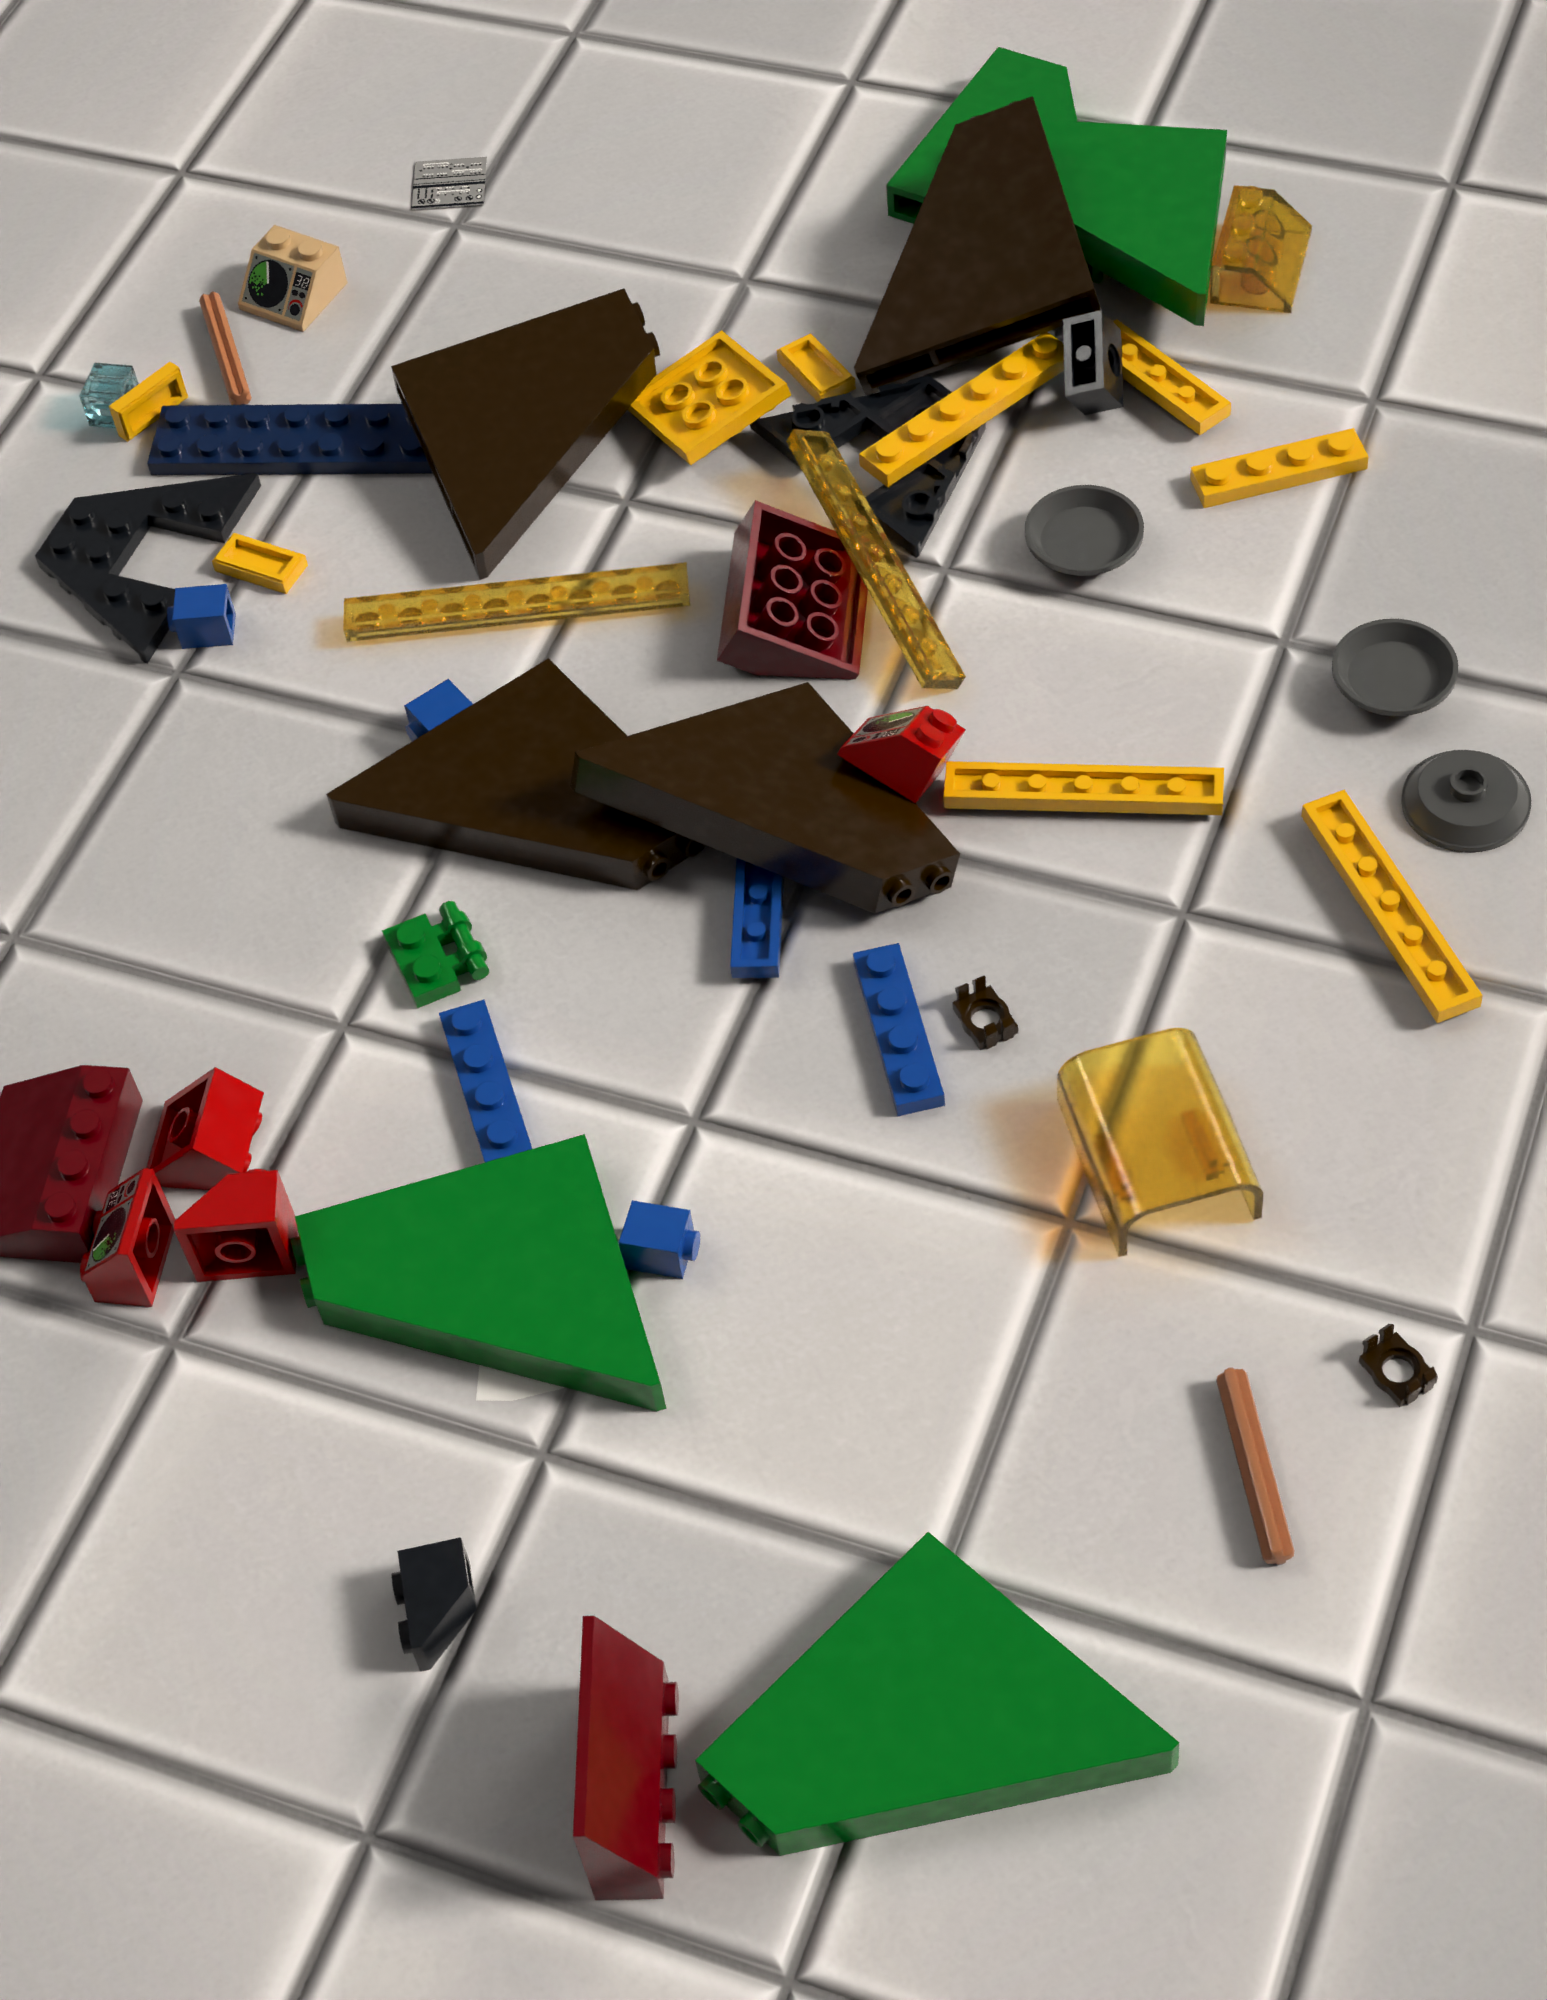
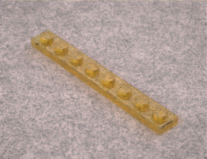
[786,429,966,689]
[343,562,691,642]

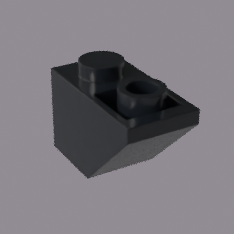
[391,1537,477,1672]

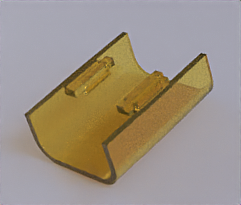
[1057,1028,1263,1257]

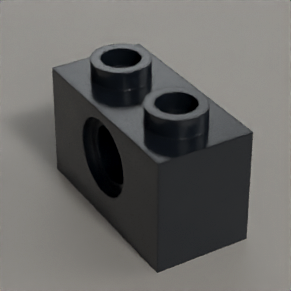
[1063,310,1124,415]

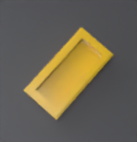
[776,333,856,402]
[109,362,188,442]
[212,533,308,594]

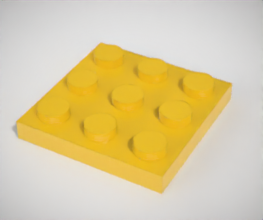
[627,330,791,465]

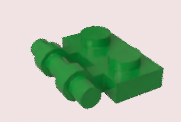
[382,901,489,1009]

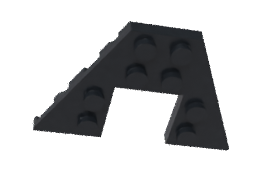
[750,375,986,558]
[35,473,261,664]

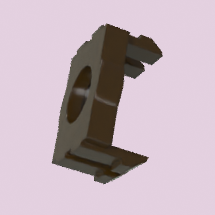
[952,976,1018,1050]
[1359,1324,1438,1407]

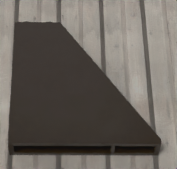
[854,96,1101,395]
[391,288,660,580]
[326,658,707,890]
[570,682,960,913]

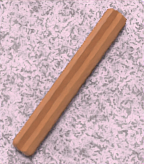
[199,291,252,405]
[1216,1367,1295,1565]

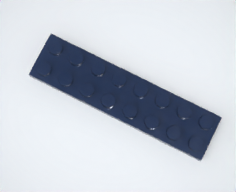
[147,404,432,475]

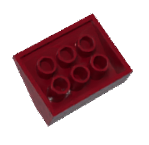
[717,500,873,679]
[0,1065,143,1263]
[573,1616,679,1900]

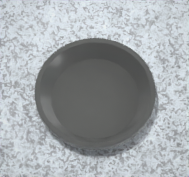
[1025,485,1144,576]
[1332,619,1459,716]
[1401,750,1531,853]

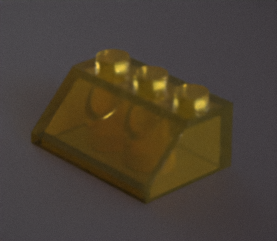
[1210,185,1312,313]

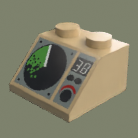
[238,225,348,332]

